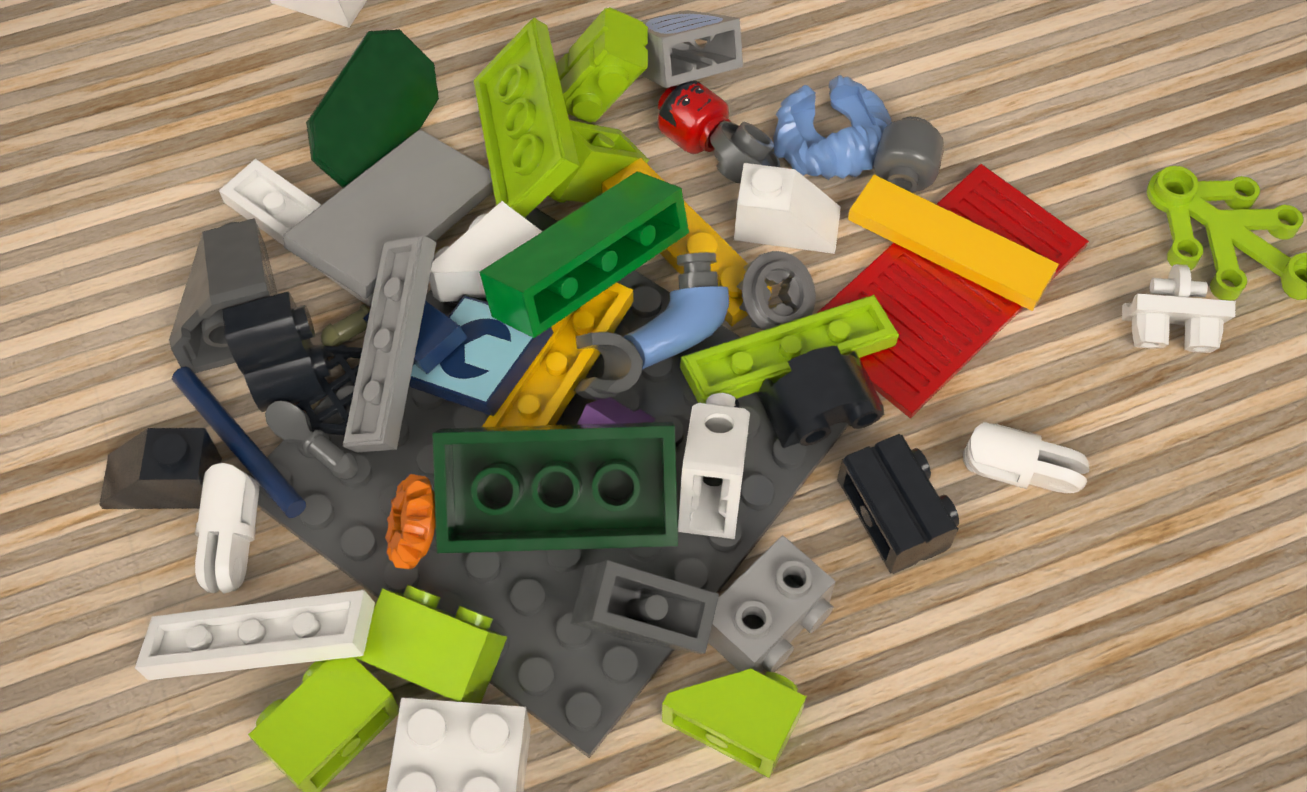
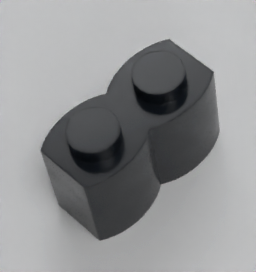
[222,291,331,412]

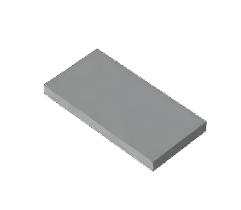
[283,129,494,299]

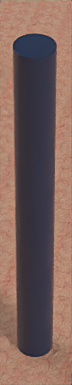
[172,367,306,518]

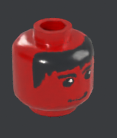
[657,80,731,154]

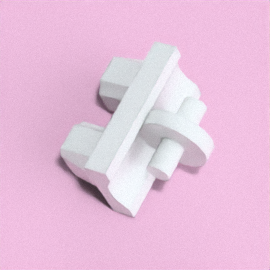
[1122,264,1236,353]

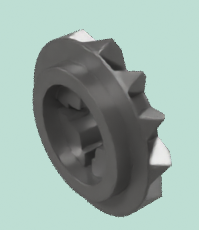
[736,251,816,330]

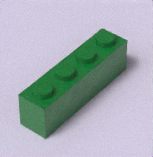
[479,171,689,338]

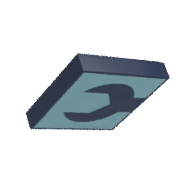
[409,295,554,416]

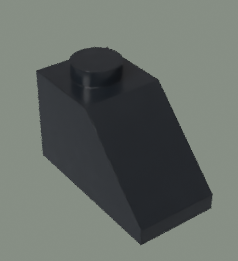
[99,428,222,509]

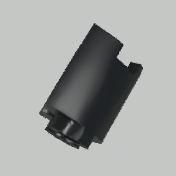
[758,346,884,448]

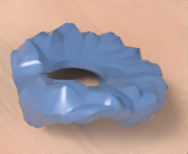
[773,75,892,180]

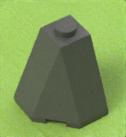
[169,218,278,373]

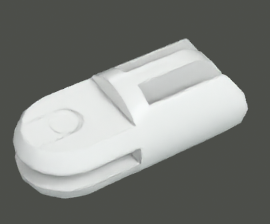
[963,422,1089,493]
[195,463,260,593]

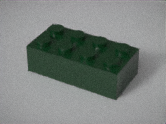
[432,422,678,554]

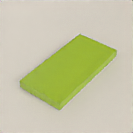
[474,18,580,218]

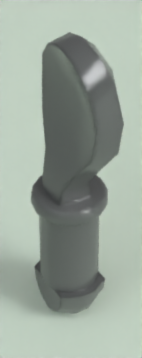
[265,401,358,480]

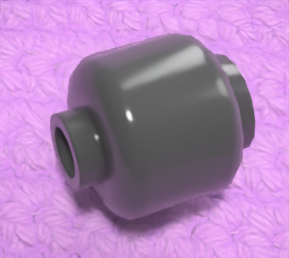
[874,117,944,193]

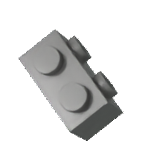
[708,535,836,673]

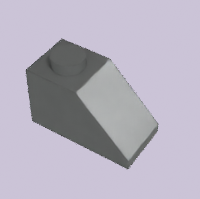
[570,560,719,654]

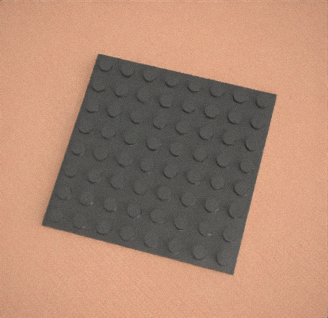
[249,208,849,758]

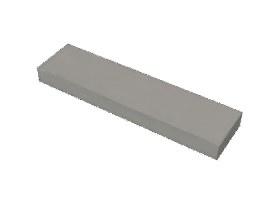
[343,235,436,453]

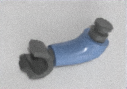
[574,252,729,400]

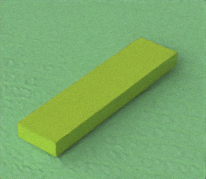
[680,295,899,404]

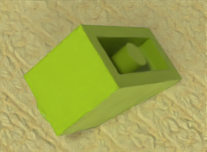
[548,120,649,203]
[662,669,806,778]

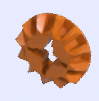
[385,474,436,569]

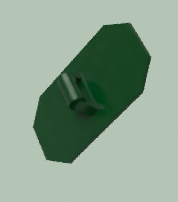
[306,29,439,188]

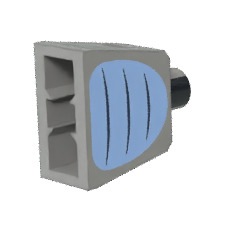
[641,10,743,88]

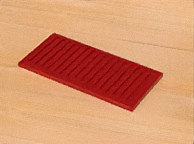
[817,164,1089,419]

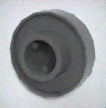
[710,121,780,183]

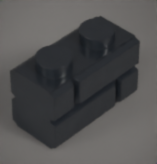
[837,434,959,574]

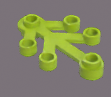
[1147,166,1307,301]

